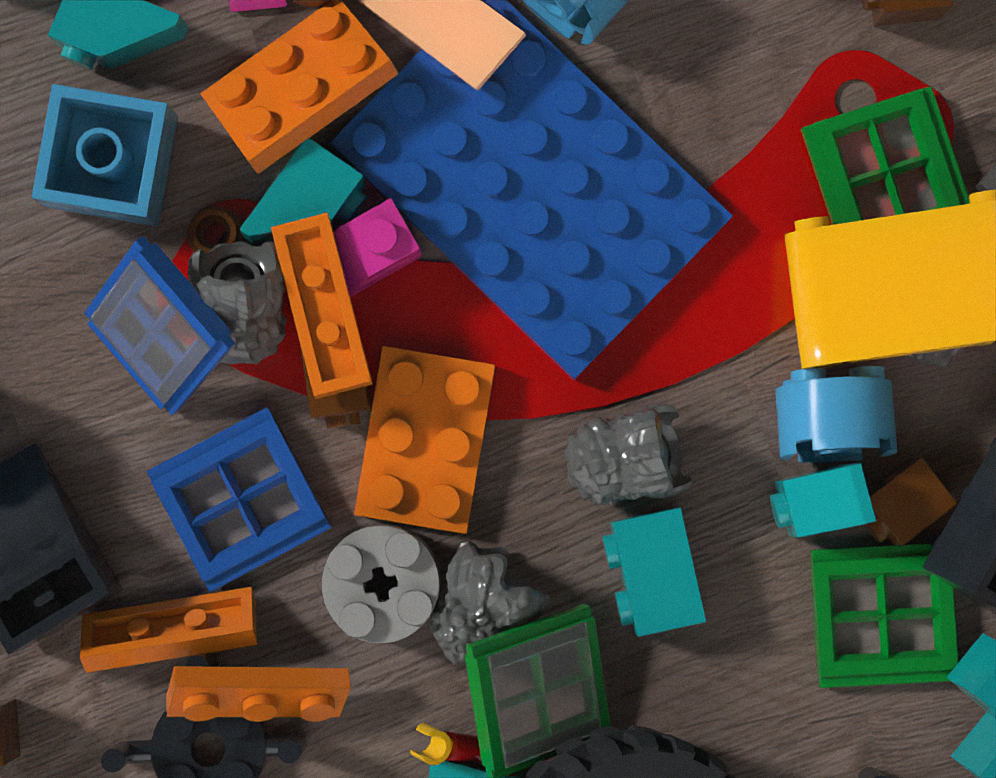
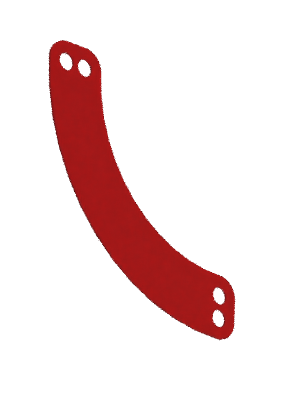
[158,50,955,421]

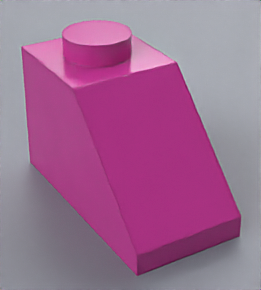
[334,198,422,297]

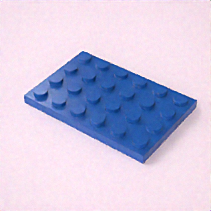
[330,0,732,380]

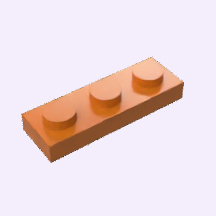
[271,212,373,399]
[80,587,257,673]
[166,666,351,722]

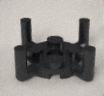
[101,652,307,778]

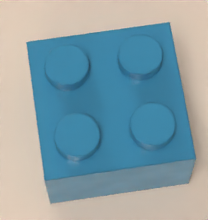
[31,84,178,227]

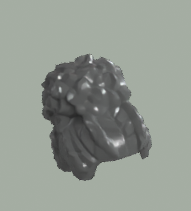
[188,241,287,365]
[564,403,692,506]
[428,541,551,665]

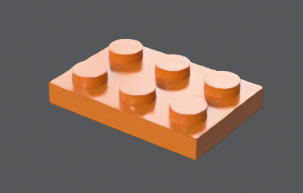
[200,0,398,174]
[354,346,495,534]

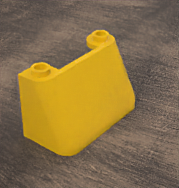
[784,189,996,369]

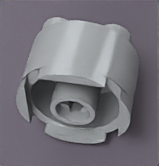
[322,524,441,643]

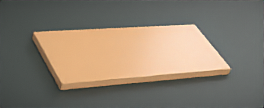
[357,0,526,91]

